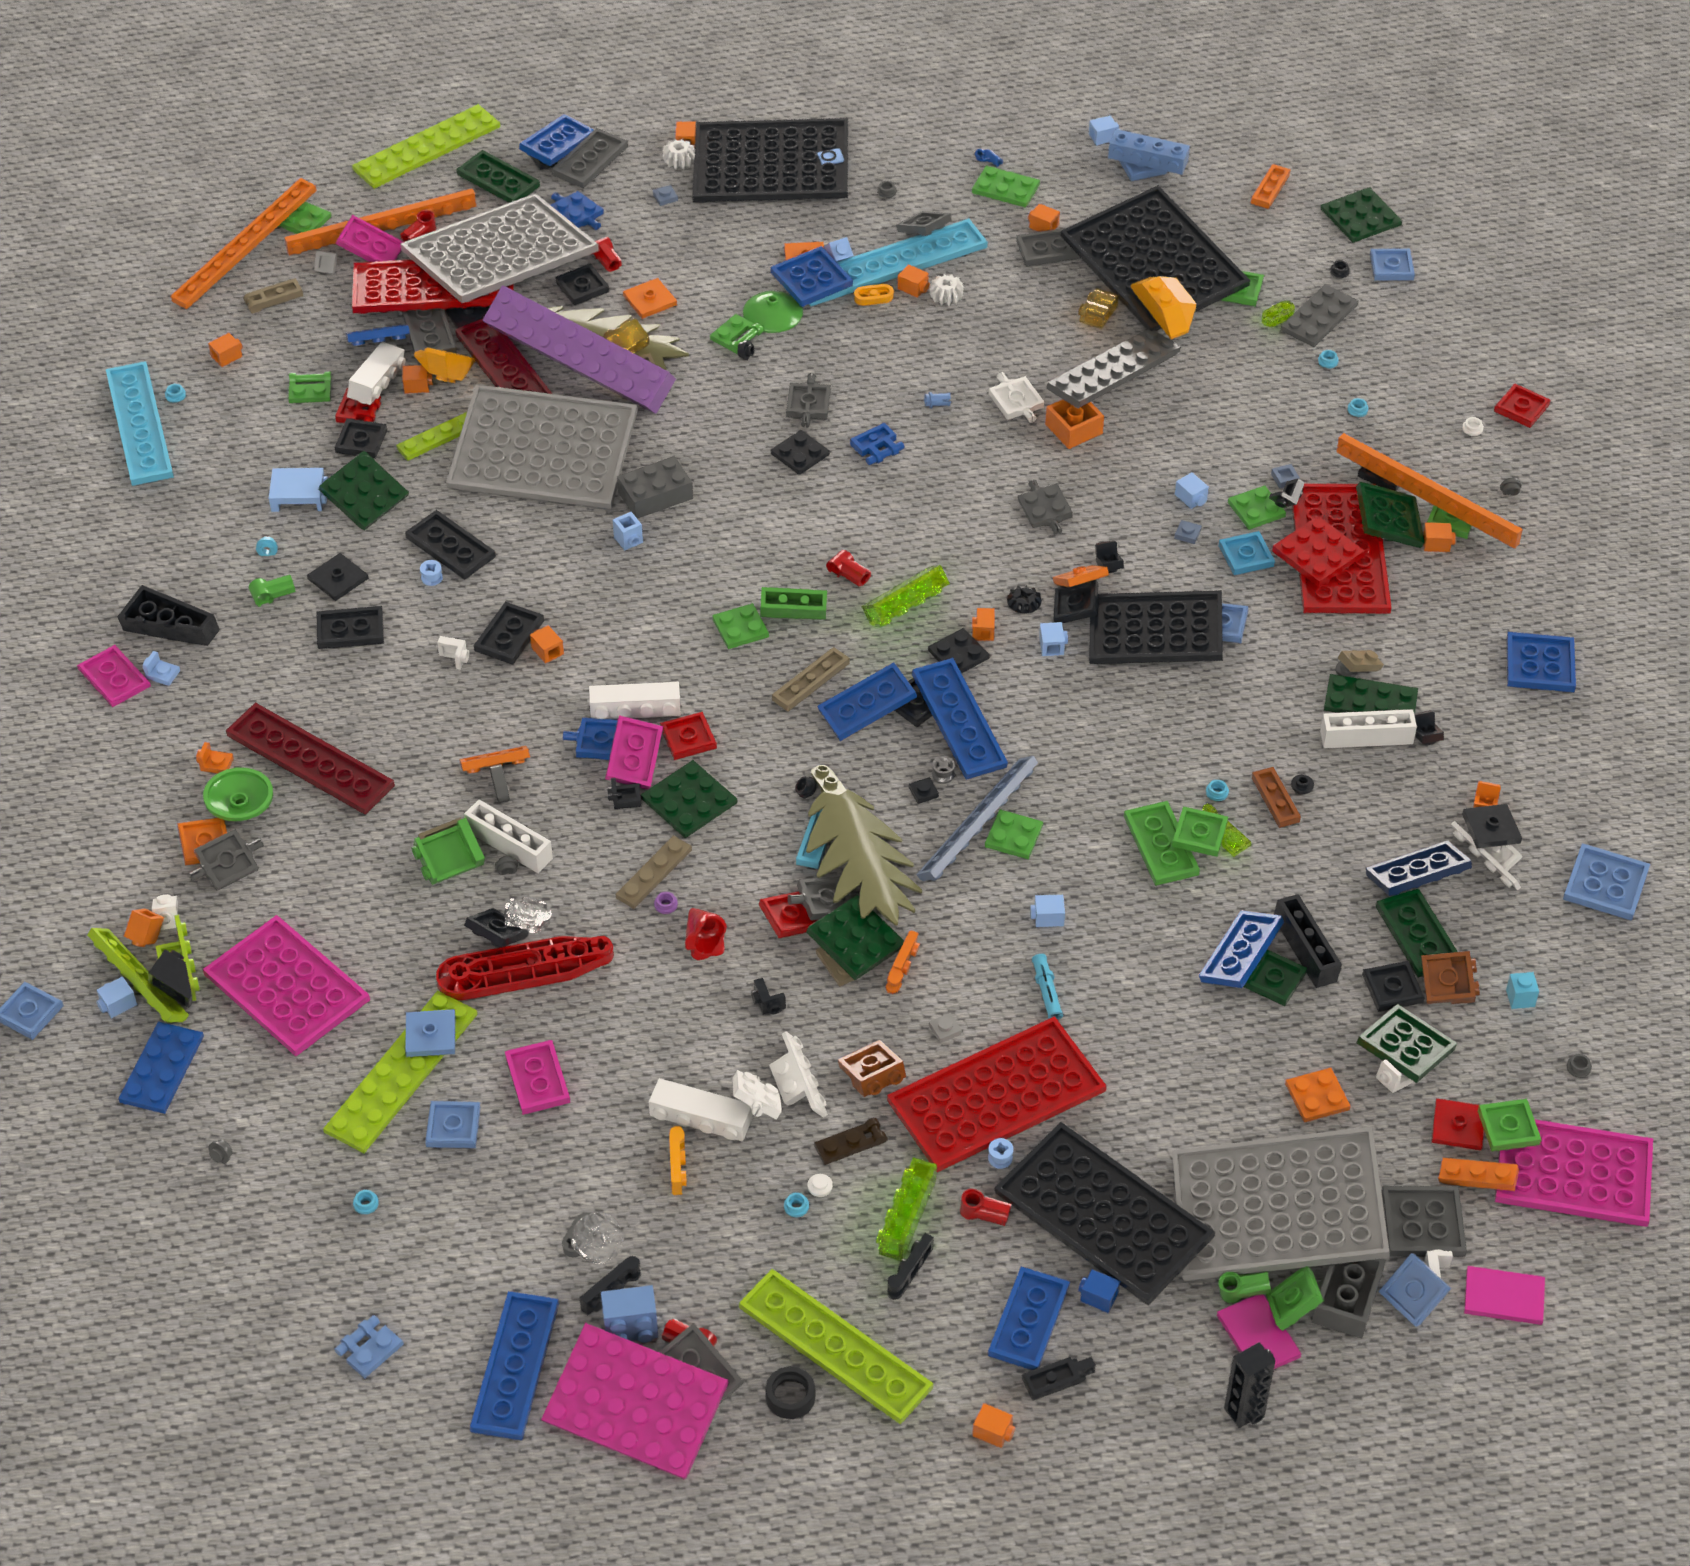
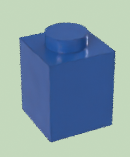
[1078,1269,1120,1313]

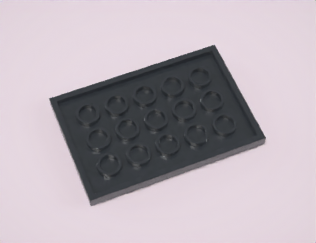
[1089,590,1223,664]

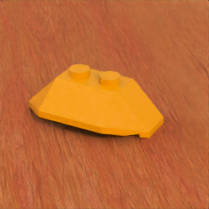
[1131,276,1197,339]
[414,347,475,383]

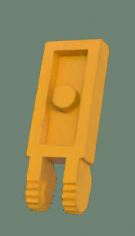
[669,1125,687,1195]

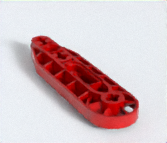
[436,936,614,1000]

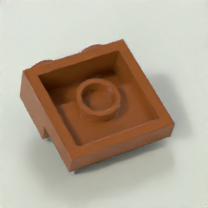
[1421,951,1480,1004]
[838,1040,906,1097]

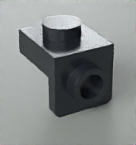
[1269,478,1305,508]
[1095,540,1124,573]
[1414,710,1444,745]
[607,778,642,810]
[751,978,786,1015]

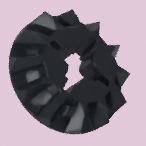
[1007,585,1042,614]

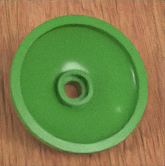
[743,290,803,333]
[203,768,273,821]

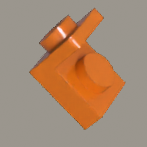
[196,742,234,774]

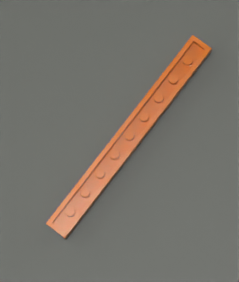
[171,178,317,309]
[284,188,476,255]
[1336,433,1523,549]

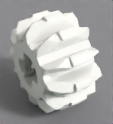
[663,139,695,170]
[930,274,964,306]

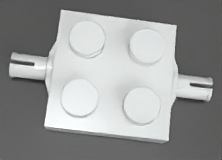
[989,372,1044,423]
[732,1070,781,1120]

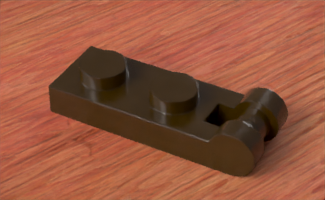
[814,1118,888,1165]

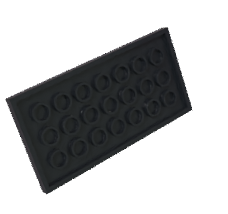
[994,1122,1215,1306]

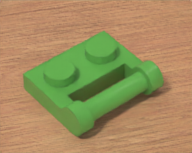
[710,314,764,354]
[288,371,332,403]

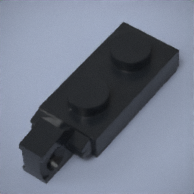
[1022,1357,1096,1401]

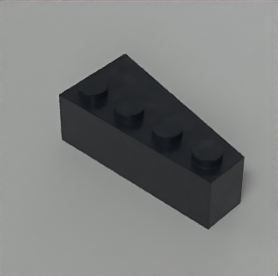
[117,585,220,646]

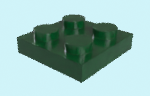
[1244,949,1307,1006]

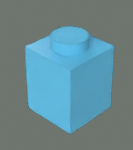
[1506,972,1539,1009]

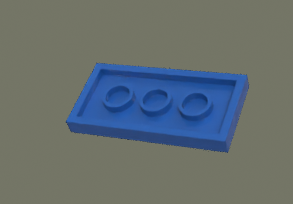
[519,114,594,166]
[817,662,917,741]
[1199,910,1284,988]
[118,1022,204,1114]
[988,1266,1070,1370]

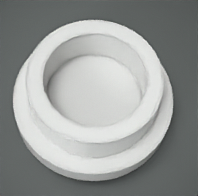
[1462,417,1484,436]
[807,1174,833,1197]

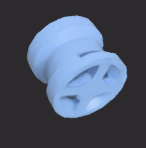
[420,560,443,586]
[988,1138,1013,1169]

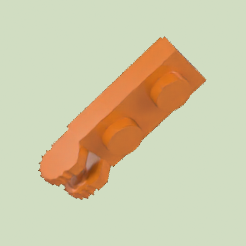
[885,930,920,994]

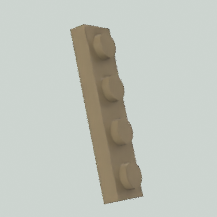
[772,647,850,712]
[615,835,692,909]

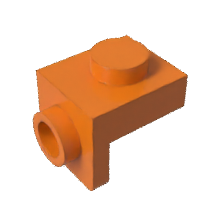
[1473,781,1501,808]

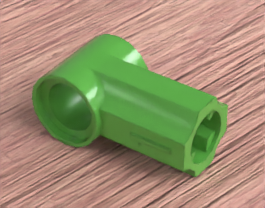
[249,575,296,607]
[1218,1272,1271,1303]

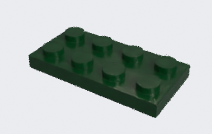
[456,150,540,203]
[1324,674,1419,713]
[1375,888,1458,978]

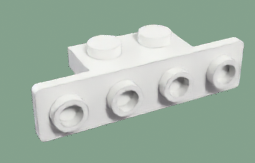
[1451,821,1522,890]
[769,1031,828,1117]

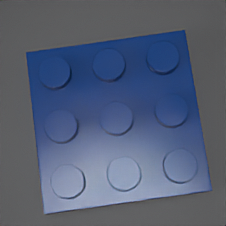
[771,246,853,307]
[345,324,410,346]
[1506,632,1576,692]

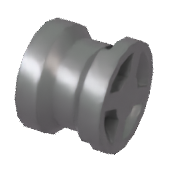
[932,756,955,784]

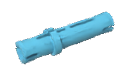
[1032,953,1063,1019]

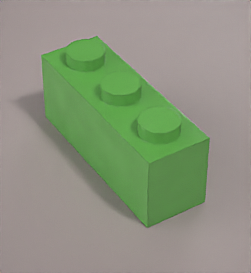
[760,587,827,620]

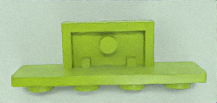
[155,914,200,1001]

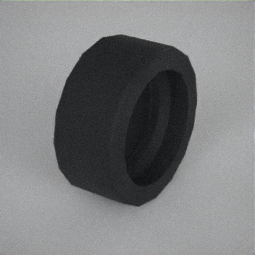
[765,1366,816,1420]

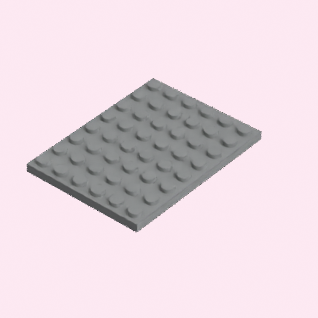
[401,193,599,303]
[446,385,638,509]
[1172,1126,1390,1281]

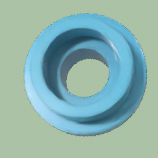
[1318,350,1339,368]
[165,384,186,403]
[1347,398,1368,417]
[256,537,278,556]
[1206,780,1229,801]
[353,1190,379,1214]
[784,1193,809,1217]

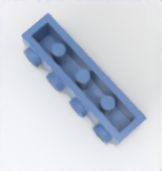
[1108,129,1190,175]

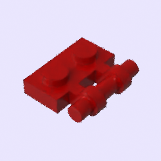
[335,388,381,423]

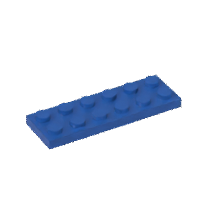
[912,658,1008,780]
[470,1291,559,1441]

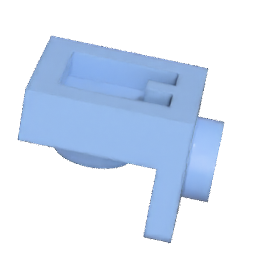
[143,651,180,686]

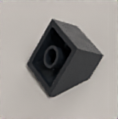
[148,949,192,1008]

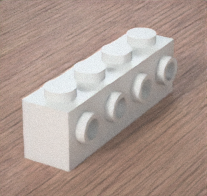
[347,342,406,405]
[589,682,681,719]
[1320,709,1417,748]
[464,800,553,873]
[649,1078,753,1142]

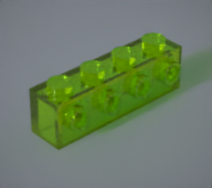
[861,565,950,627]
[876,1157,937,1261]

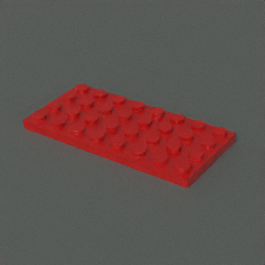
[352,259,514,314]
[1292,483,1392,614]
[887,1016,1107,1173]

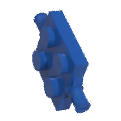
[551,191,604,230]
[563,718,617,760]

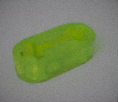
[1261,301,1295,327]

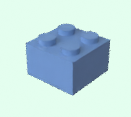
[601,1285,658,1343]

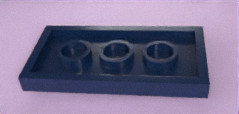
[1366,840,1472,896]

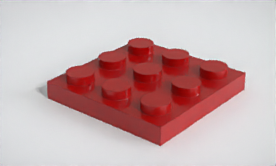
[1272,516,1365,587]

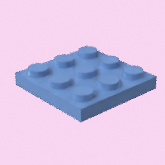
[1563,843,1650,921]

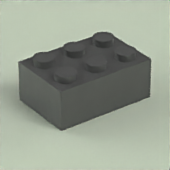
[617,456,693,519]
[1312,1259,1386,1339]

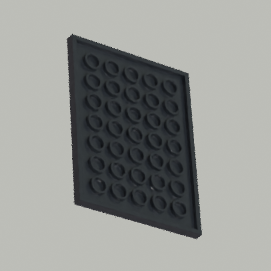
[692,118,848,202]
[1061,185,1250,331]

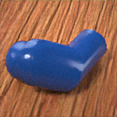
[975,148,1003,167]

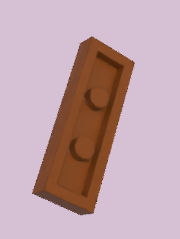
[1252,767,1301,828]

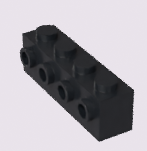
[1274,894,1342,988]
[1224,1342,1275,1428]

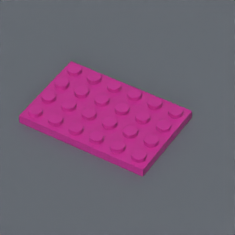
[203,915,370,1056]
[1495,1119,1653,1227]
[541,1323,729,1480]

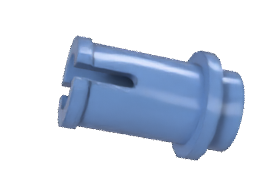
[924,392,951,408]

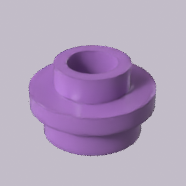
[654,892,678,914]

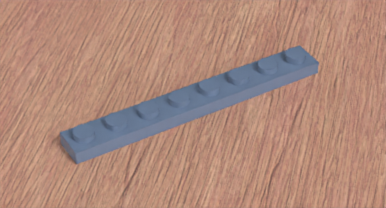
[916,756,1038,881]

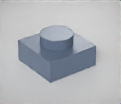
[653,185,678,206]
[1271,464,1300,489]
[1174,520,1202,544]

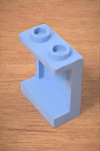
[269,468,328,512]

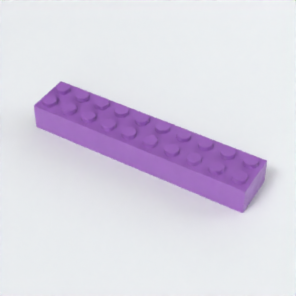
[483,285,676,414]

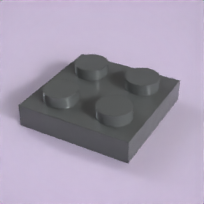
[896,211,952,236]

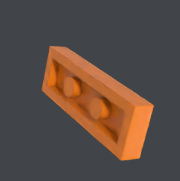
[1251,164,1291,209]
[459,746,530,773]
[1438,1158,1519,1191]

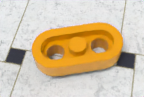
[854,284,894,306]

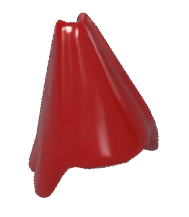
[685,908,727,960]

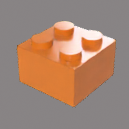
[1045,399,1104,449]

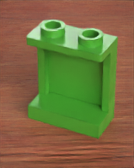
[411,818,485,885]

